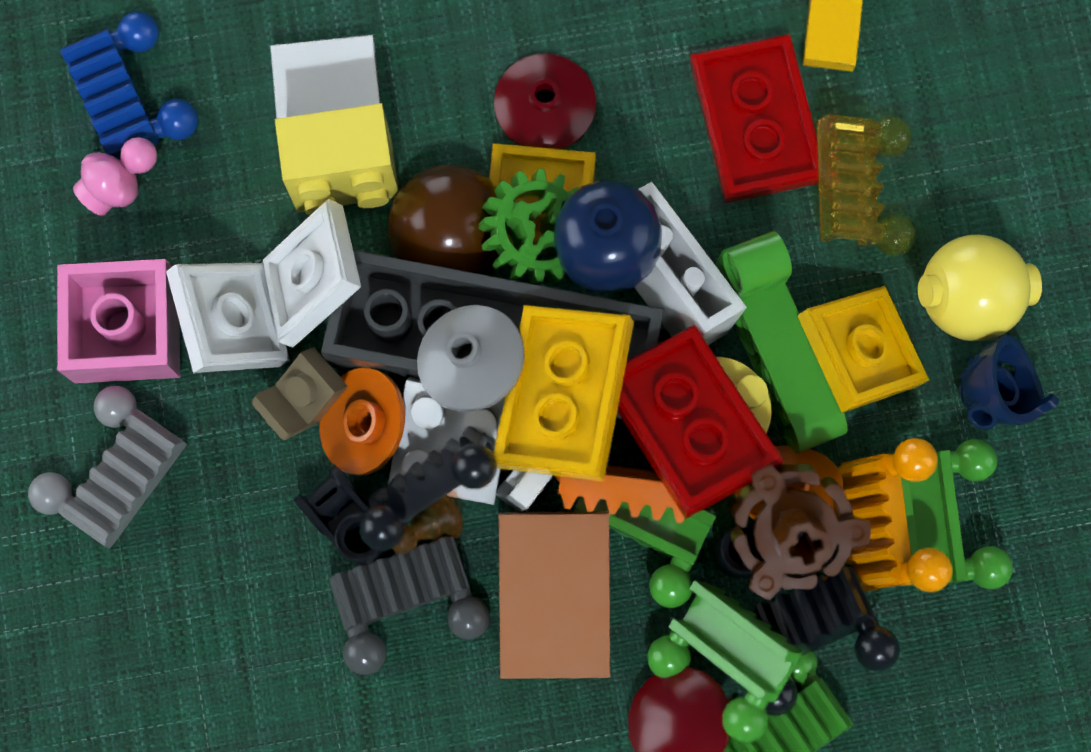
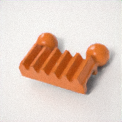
[555,465,685,523]

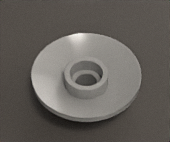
[417,305,525,412]

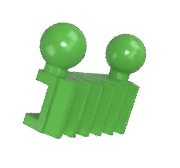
[901,439,1013,589]
[574,464,716,608]
[647,580,803,743]
[724,651,854,752]

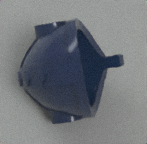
[959,335,1059,429]

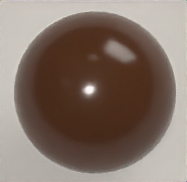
[388,164,509,276]

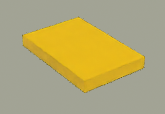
[493,305,634,482]

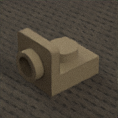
[251,347,348,440]

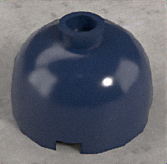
[553,180,662,292]

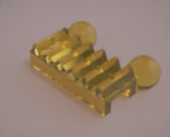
[817,114,916,256]

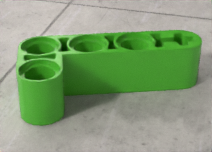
[715,230,848,454]

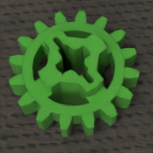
[478,169,580,285]

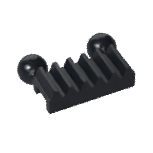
[360,426,497,551]
[752,566,900,716]

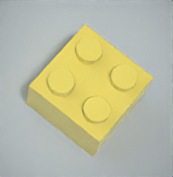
[275,103,399,215]

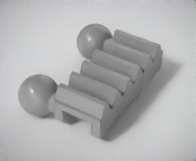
[28,386,187,549]

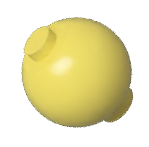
[918,235,1042,341]

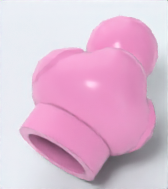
[73,137,157,216]

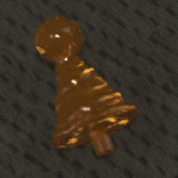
[392,495,463,554]

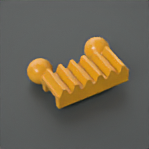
[838,438,953,592]

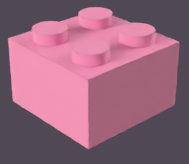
[57,259,180,384]

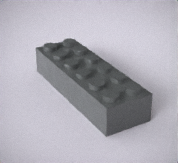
[321,250,664,423]

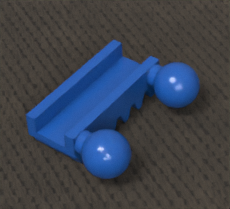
[60,11,199,159]

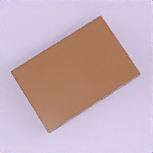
[499,511,610,679]

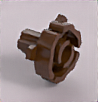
[730,464,871,600]

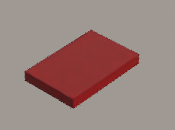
[689,34,827,204]
[617,325,784,519]

